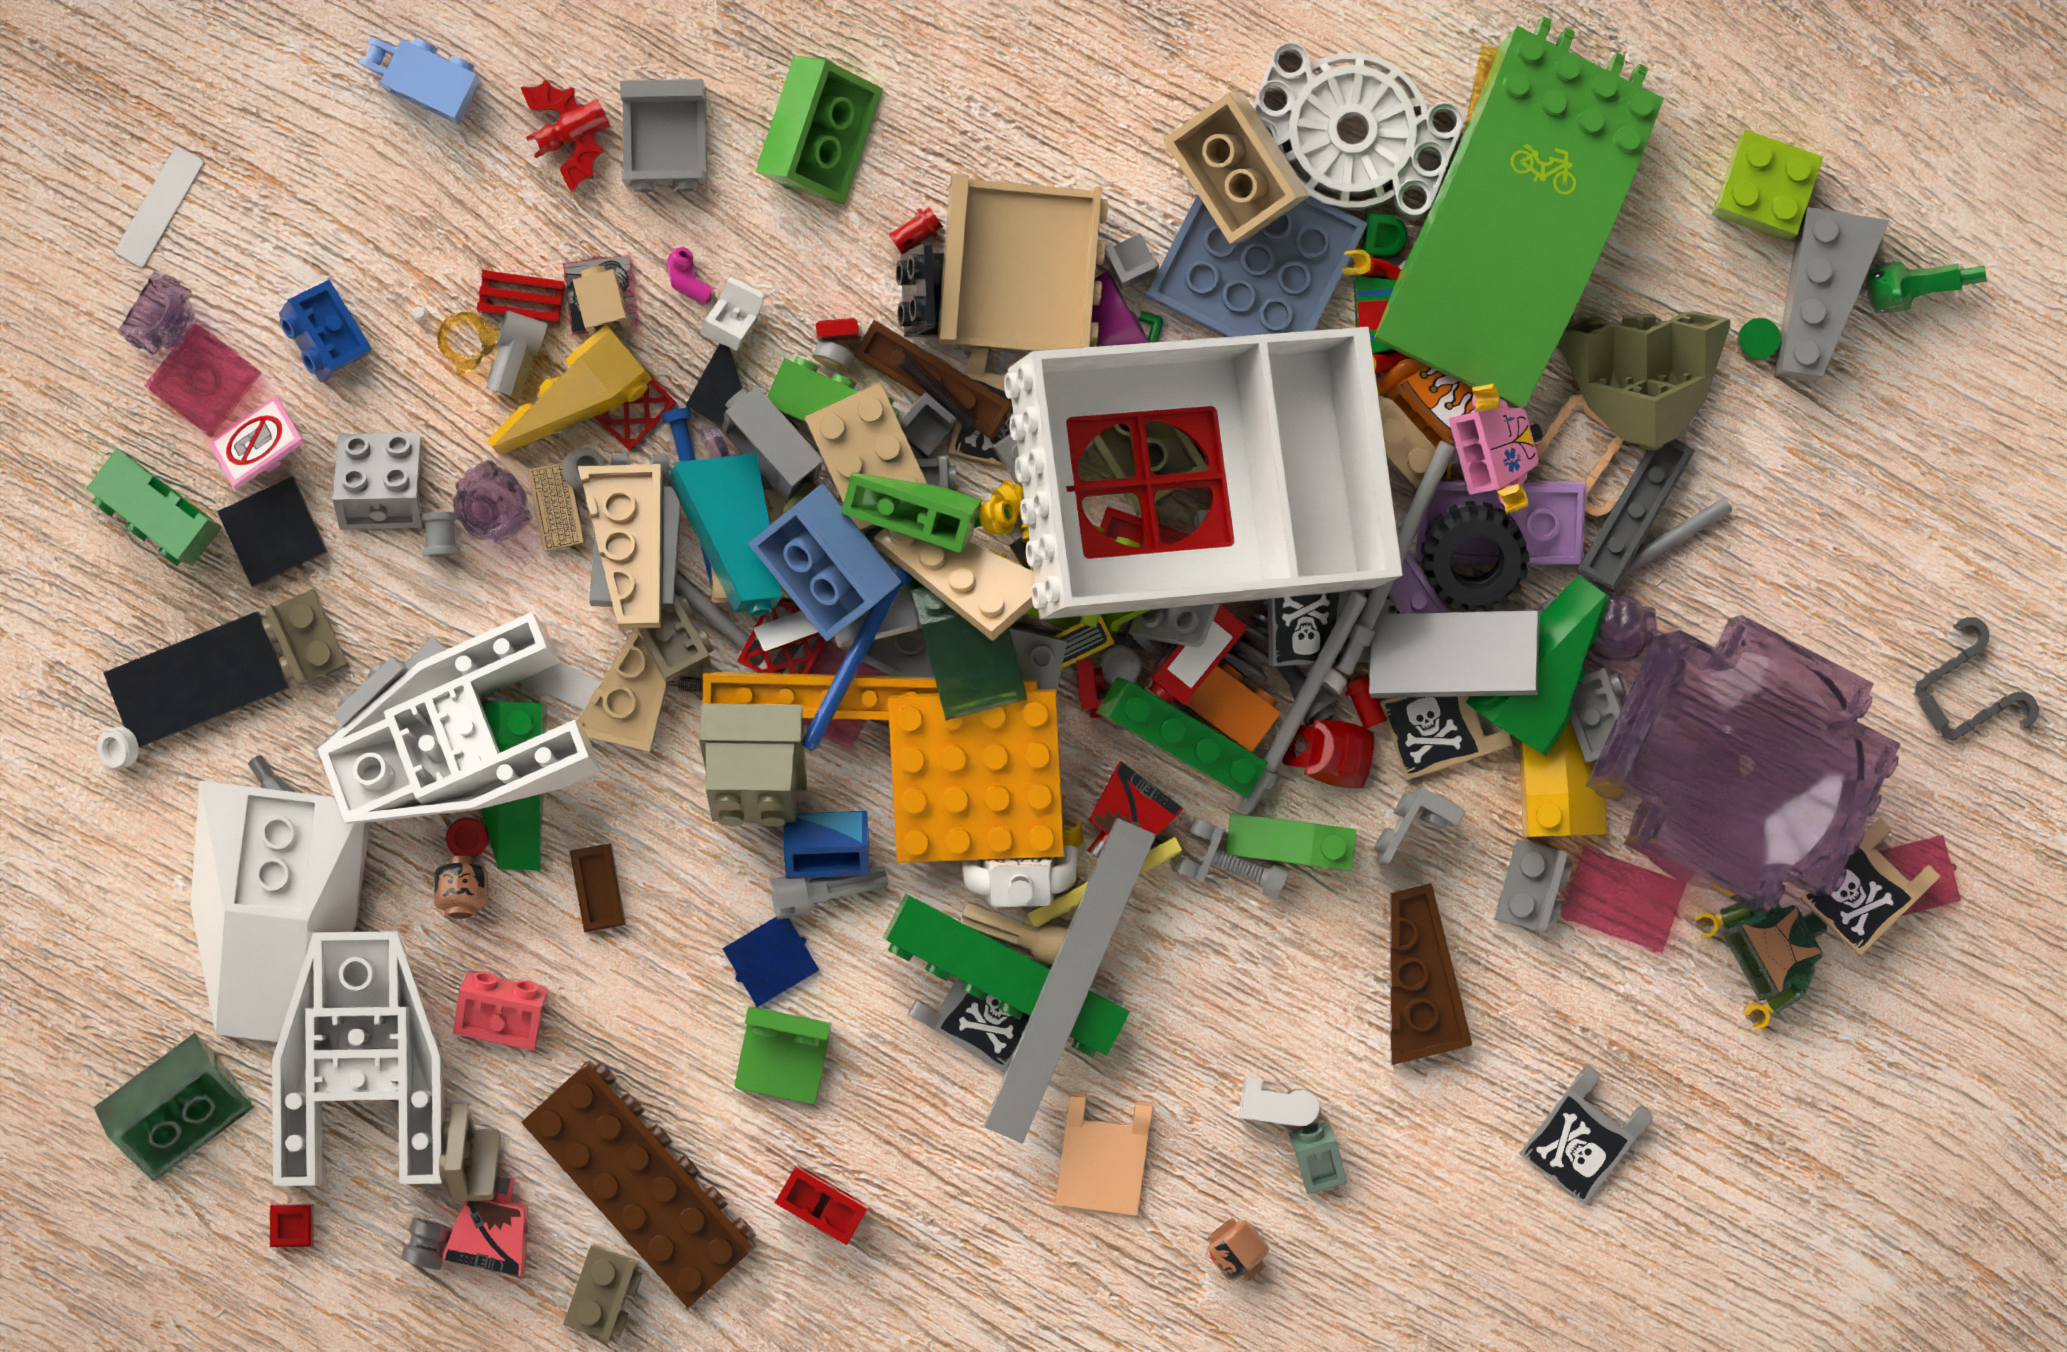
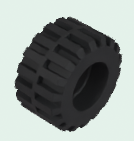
[1421,501,1530,612]

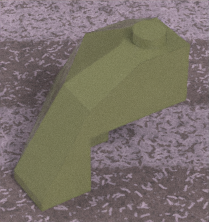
[1558,311,1730,450]

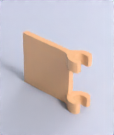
[1055,1092,1152,1216]

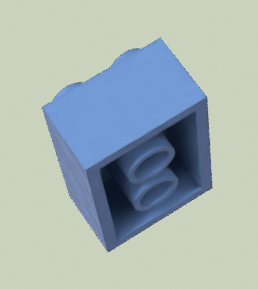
[748,483,901,642]

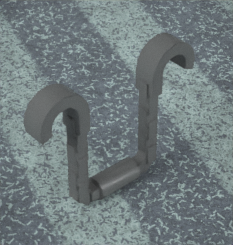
[1913,617,2039,741]

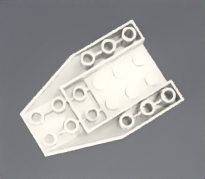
[191,781,370,1042]

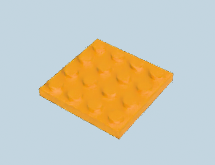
[888,689,1065,863]

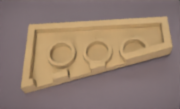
[578,464,663,629]

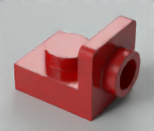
[1076,658,1104,718]

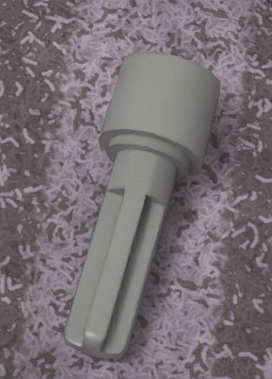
[769,866,888,920]

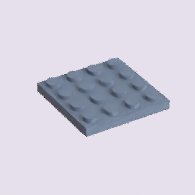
[1146,194,1368,337]

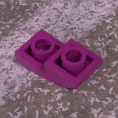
[1091,271,1150,346]

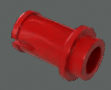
[888,207,943,254]
[1344,674,1388,730]

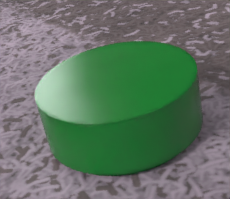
[1737,318,1781,361]

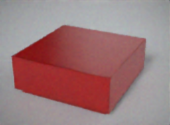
[816,318,860,342]
[270,1204,314,1247]

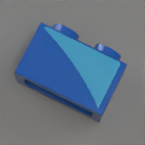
[783,811,869,878]

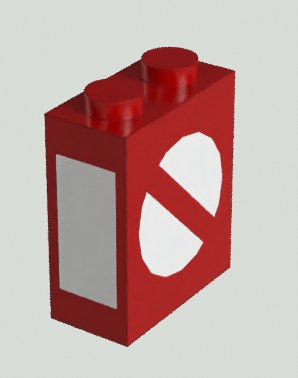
[1145,604,1248,705]

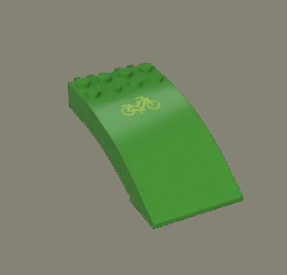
[1373,16,1664,409]

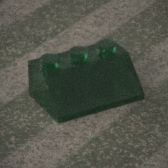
[94,1033,254,1182]

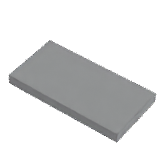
[1369,611,1540,698]

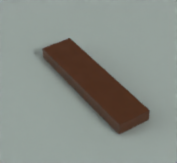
[854,320,1013,440]

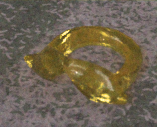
[437,311,500,376]

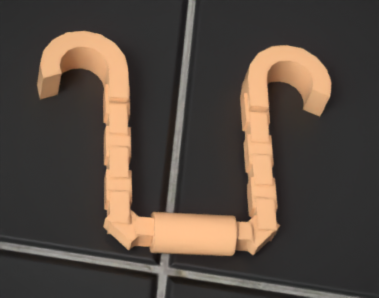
[1535,394,1623,517]

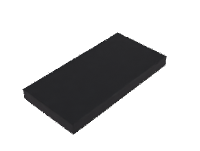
[103,611,290,748]

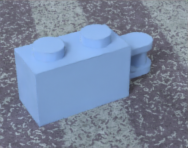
[358,37,481,125]

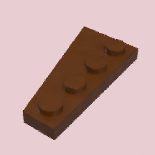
[1390,883,1472,1065]

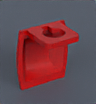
[1282,720,1374,788]

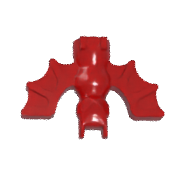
[521,80,611,192]

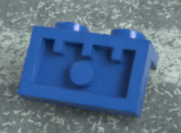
[279,279,372,383]

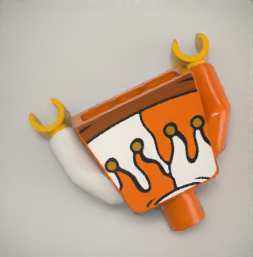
[1376,358,1475,479]

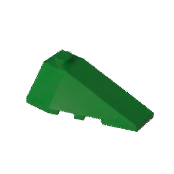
[1465,575,1610,756]
[481,701,547,871]

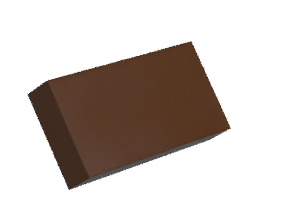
[570,843,626,933]

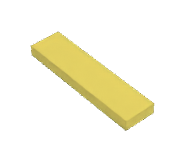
[1026,836,1182,928]

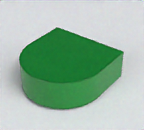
[1362,212,1408,257]

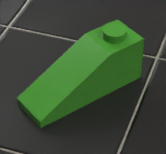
[841,472,982,553]
[1225,813,1357,871]

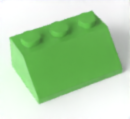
[755,55,883,205]

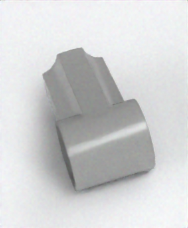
[485,310,547,399]

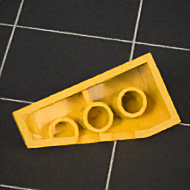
[487,324,652,455]
[1519,720,1607,838]

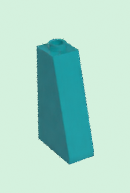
[669,453,782,616]

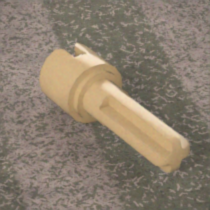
[961,904,1068,967]

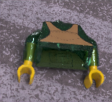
[1694,898,1827,1029]

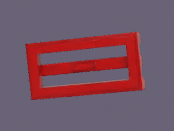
[476,270,565,323]

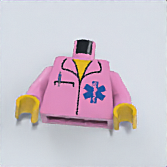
[1449,383,1542,514]

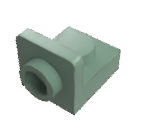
[1289,1122,1347,1195]

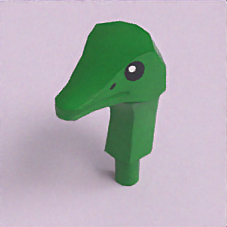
[1867,262,1987,314]

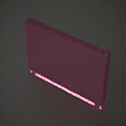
[1560,847,1686,953]

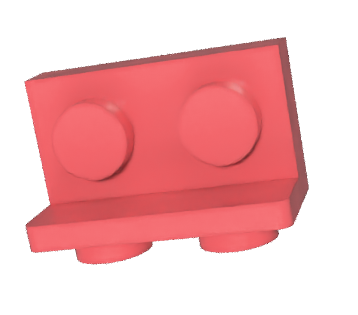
[453,972,548,1051]

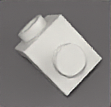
[700,277,766,351]

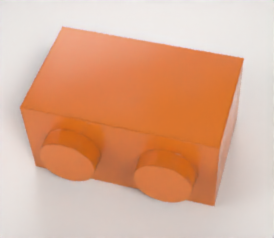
[1183,663,1281,753]

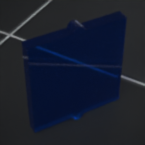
[722,917,820,1007]

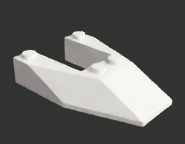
[318,612,601,825]
[272,931,447,1186]

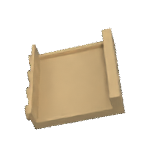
[937,173,1108,352]

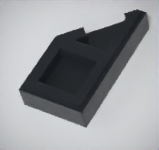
[686,343,742,426]

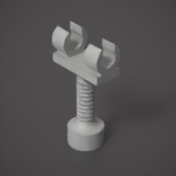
[1173,818,1290,900]

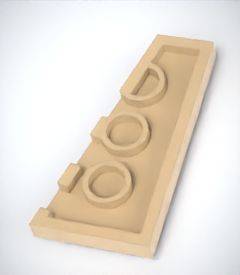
[874,528,1035,641]

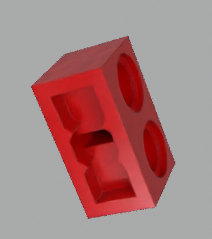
[774,1164,869,1245]

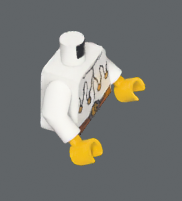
[961,819,1084,907]

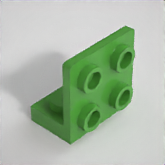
[734,1006,832,1104]

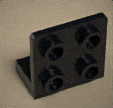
[896,244,944,337]

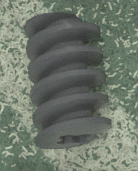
[1223,600,1278,682]

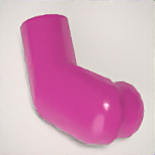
[667,247,714,306]

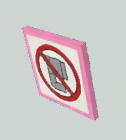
[208,396,304,490]

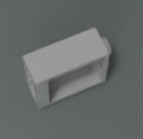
[721,386,823,503]

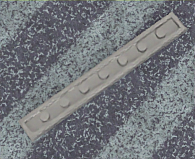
[983,818,1156,1144]

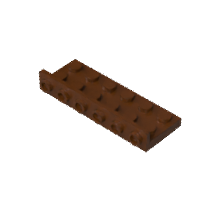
[521,1060,757,1308]

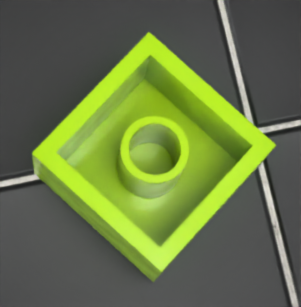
[1711,130,1824,242]

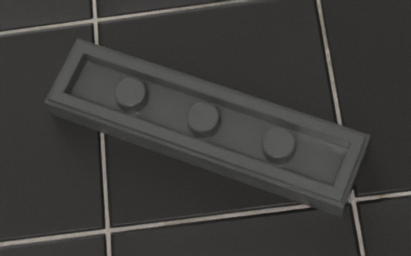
[1577,439,1695,593]

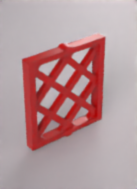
[594,379,677,451]
[737,600,825,674]

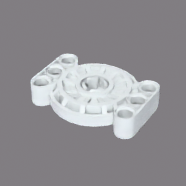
[1252,41,1464,221]

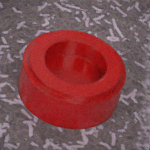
[446,817,489,858]

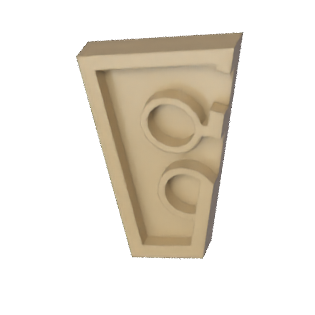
[576,629,669,753]

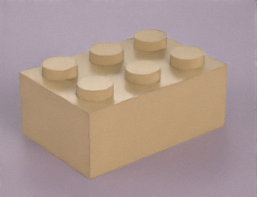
[1163,92,1310,244]
[804,382,927,533]

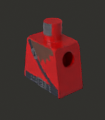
[1086,761,1184,859]

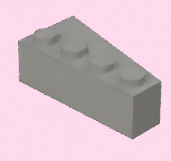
[1774,207,1890,383]

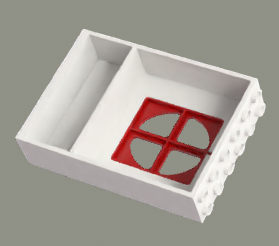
[1004,327,1403,620]

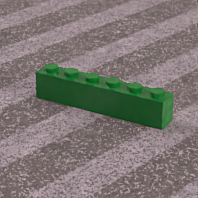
[882,893,1130,1058]

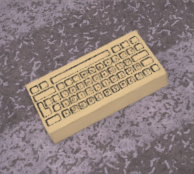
[527,463,585,552]

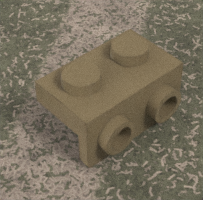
[439,1104,501,1202]

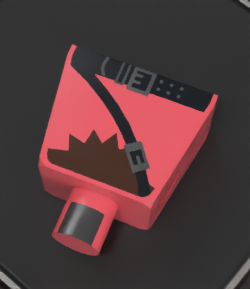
[442,1174,528,1276]

